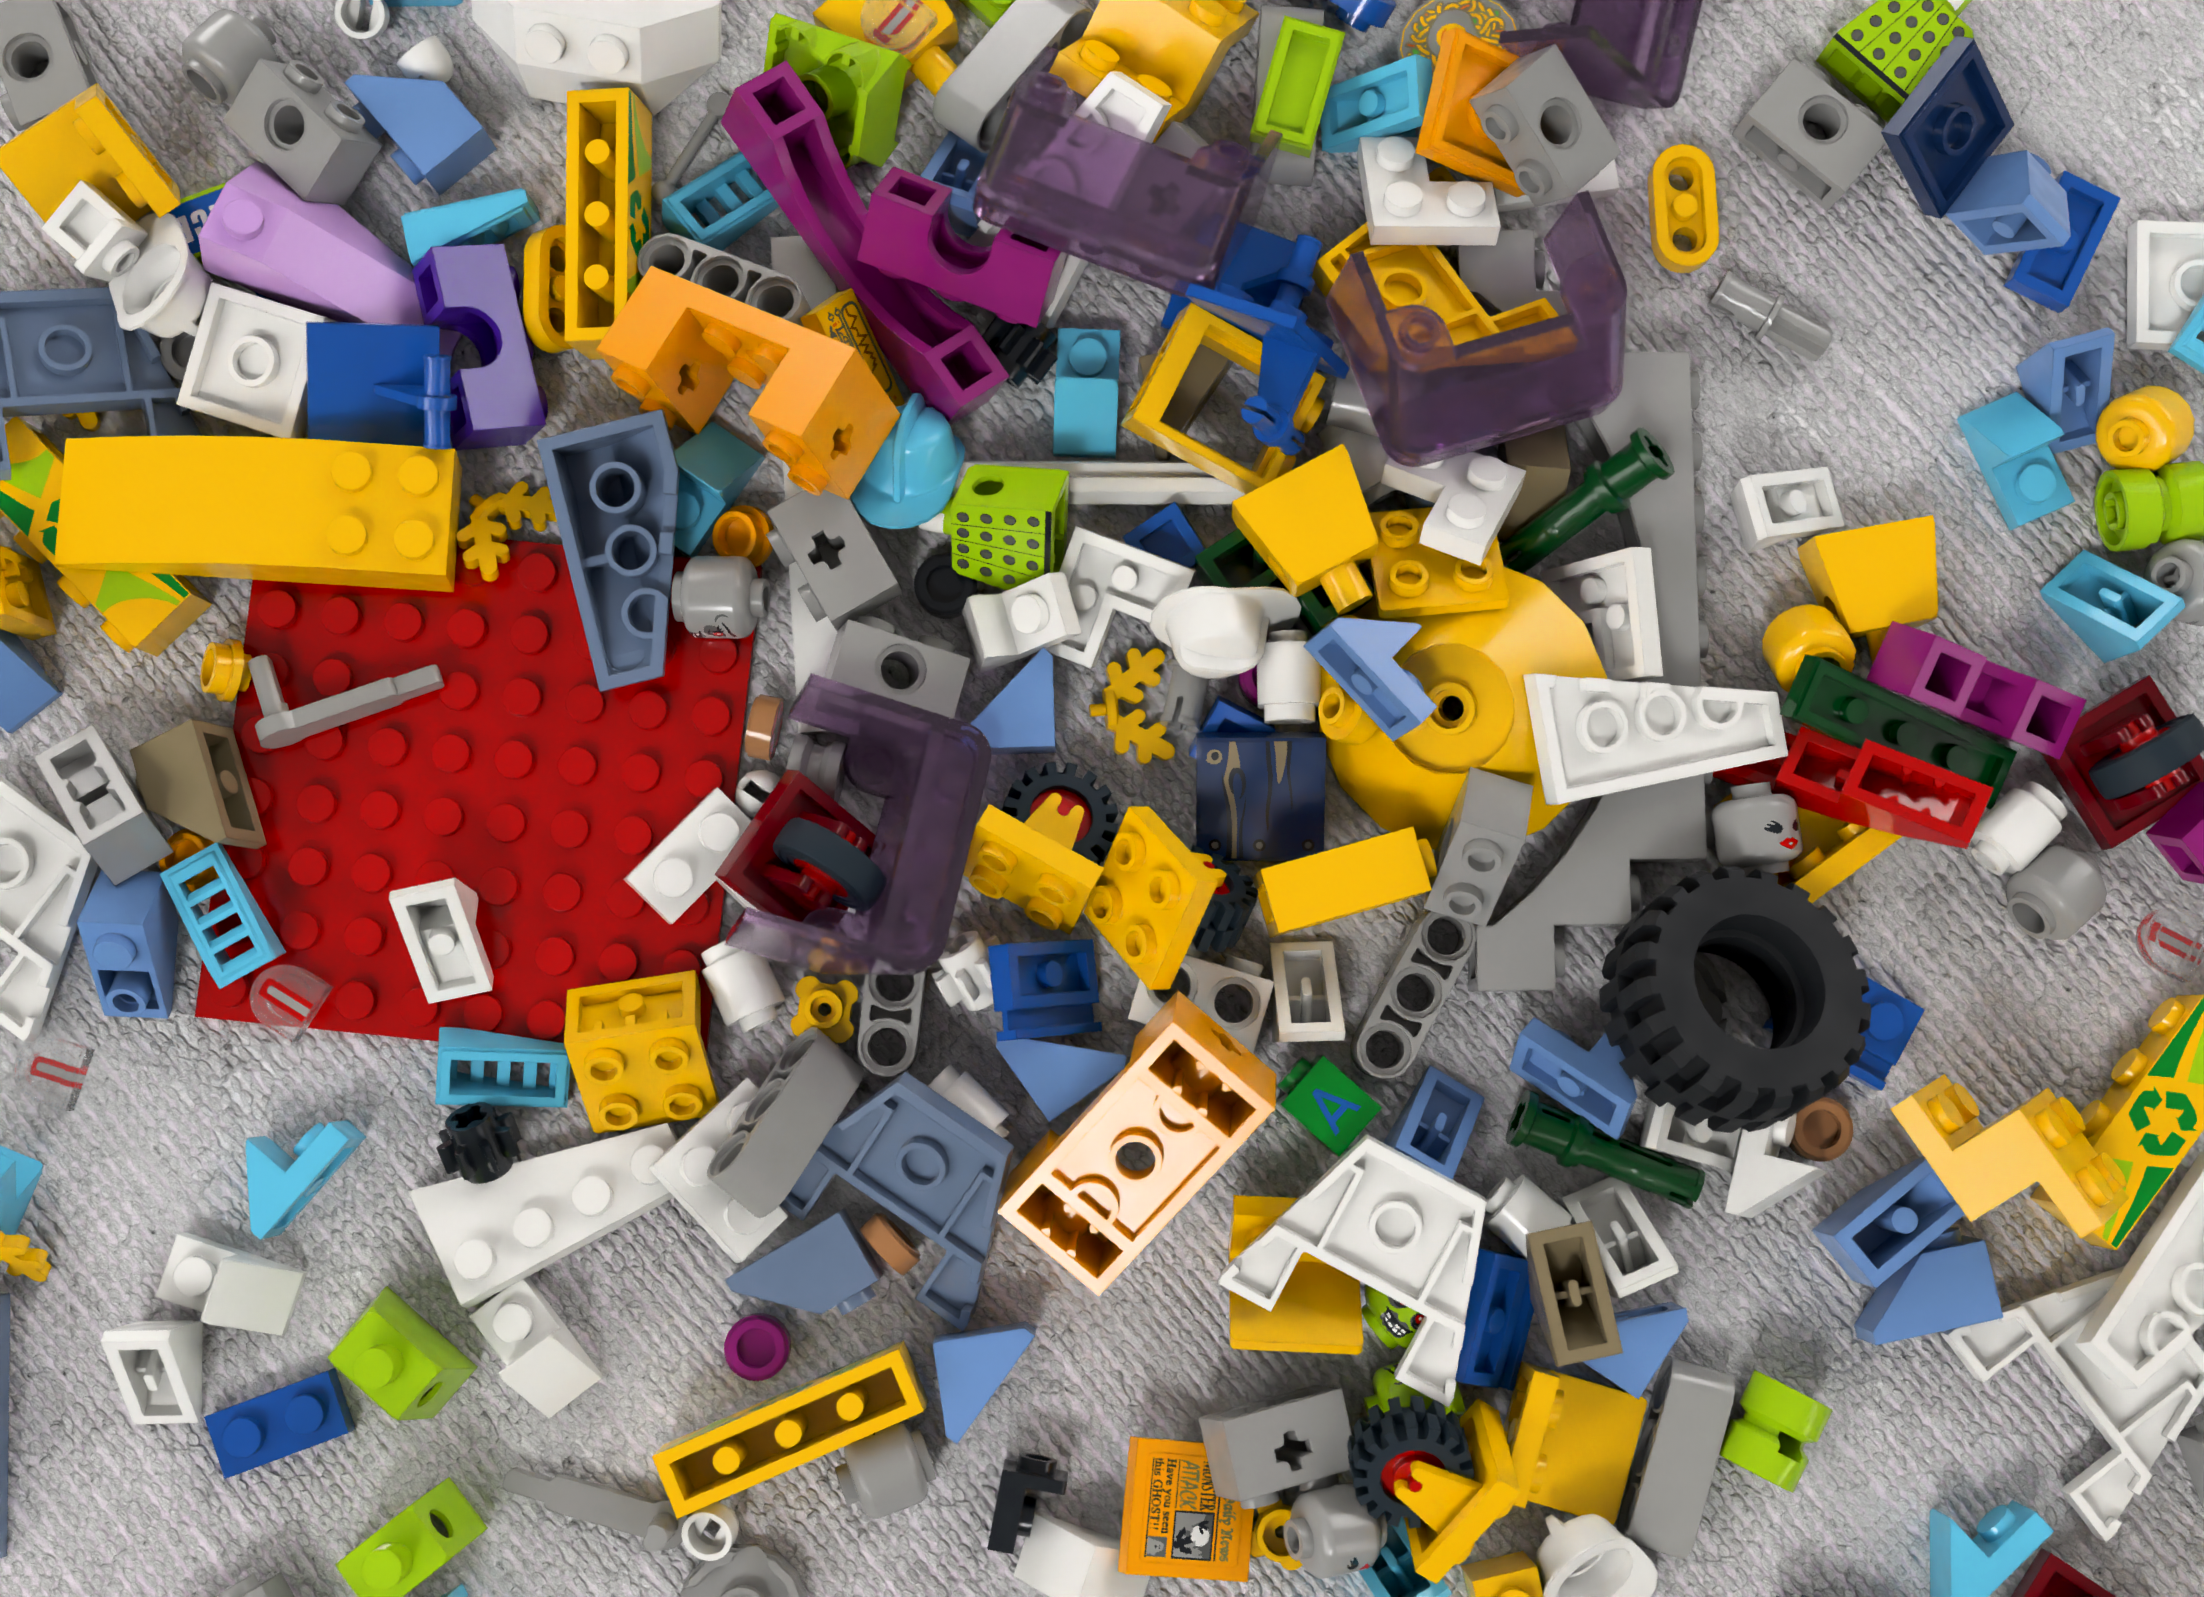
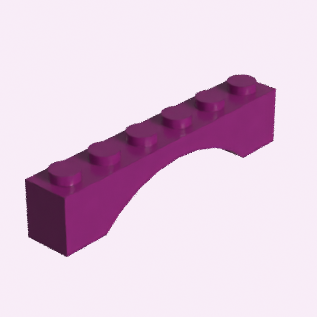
[720,60,1009,426]

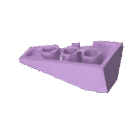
[198,161,463,357]

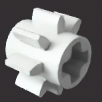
[931,931,1001,1011]

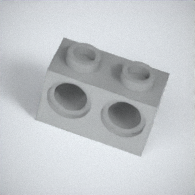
[33,724,174,886]

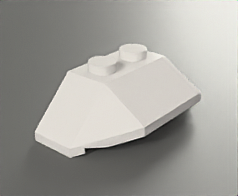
[471,0,721,118]

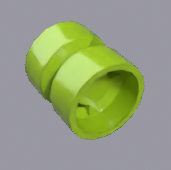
[2094,461,2204,552]
[1719,1369,1833,1493]

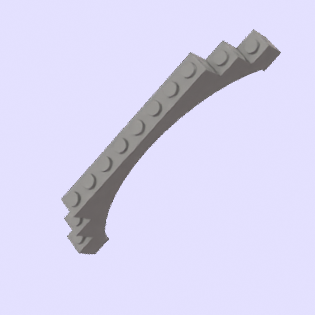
[1449,229,1715,992]

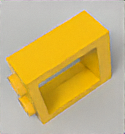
[1121,302,1326,494]
[1252,826,1437,938]

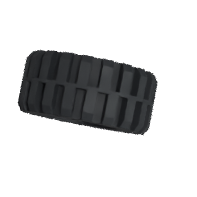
[1599,866,1871,1133]

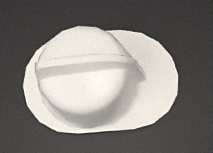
[109,213,213,338]
[1150,586,1301,679]
[1535,1514,1658,1597]

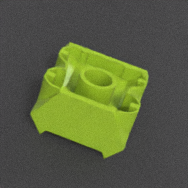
[763,13,912,169]

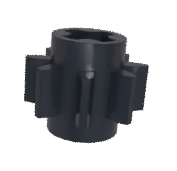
[982,316,1058,389]
[436,1102,522,1184]

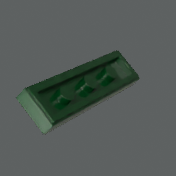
[1780,654,2017,810]

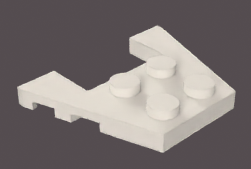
[0,776,98,1042]
[1218,1134,1487,1407]
[1939,1265,2204,1542]

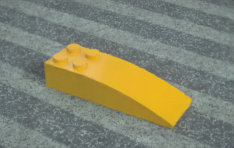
[54,436,463,592]

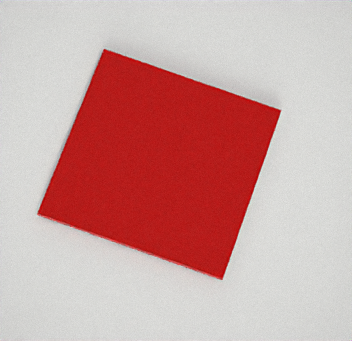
[195,540,763,1054]

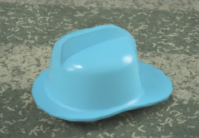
[851,393,965,529]

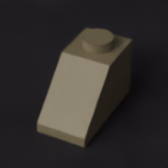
[130,719,267,849]

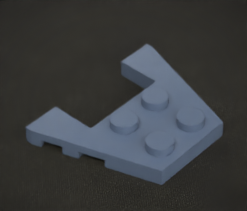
[0,287,206,480]
[780,1071,1014,1332]

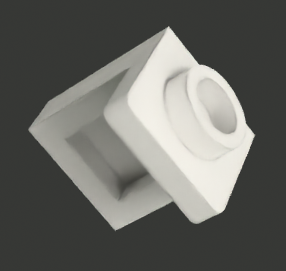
[42,180,148,282]

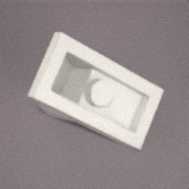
[1730,467,1845,553]
[962,572,1082,673]
[389,878,494,1004]
[1638,1099,1743,1172]
[1724,1113,1827,1218]
[155,1232,307,1336]
[469,1276,604,1418]

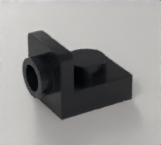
[987,1453,1068,1554]

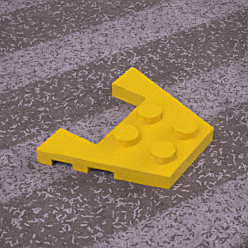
[1312,166,1576,369]

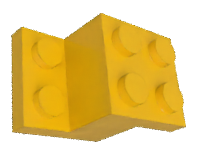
[1048,0,1260,143]
[1890,1074,2129,1239]

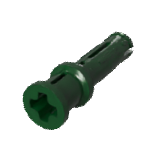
[1499,427,1675,574]
[1506,1090,1705,1209]

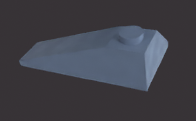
[536,409,680,692]

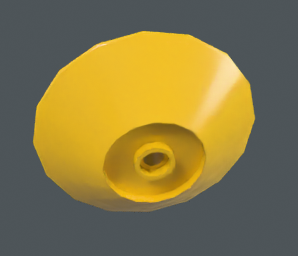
[1319,567,1607,850]

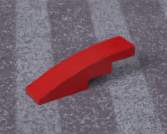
[1713,726,1994,849]

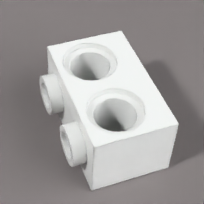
[1127,943,1274,1053]

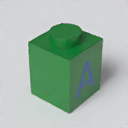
[1276,1055,1382,1157]

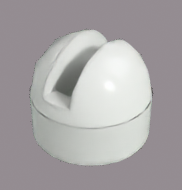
[335,0,390,40]
[396,36,453,84]
[735,769,781,819]
[682,1501,739,1561]

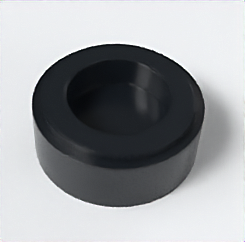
[914,553,978,619]

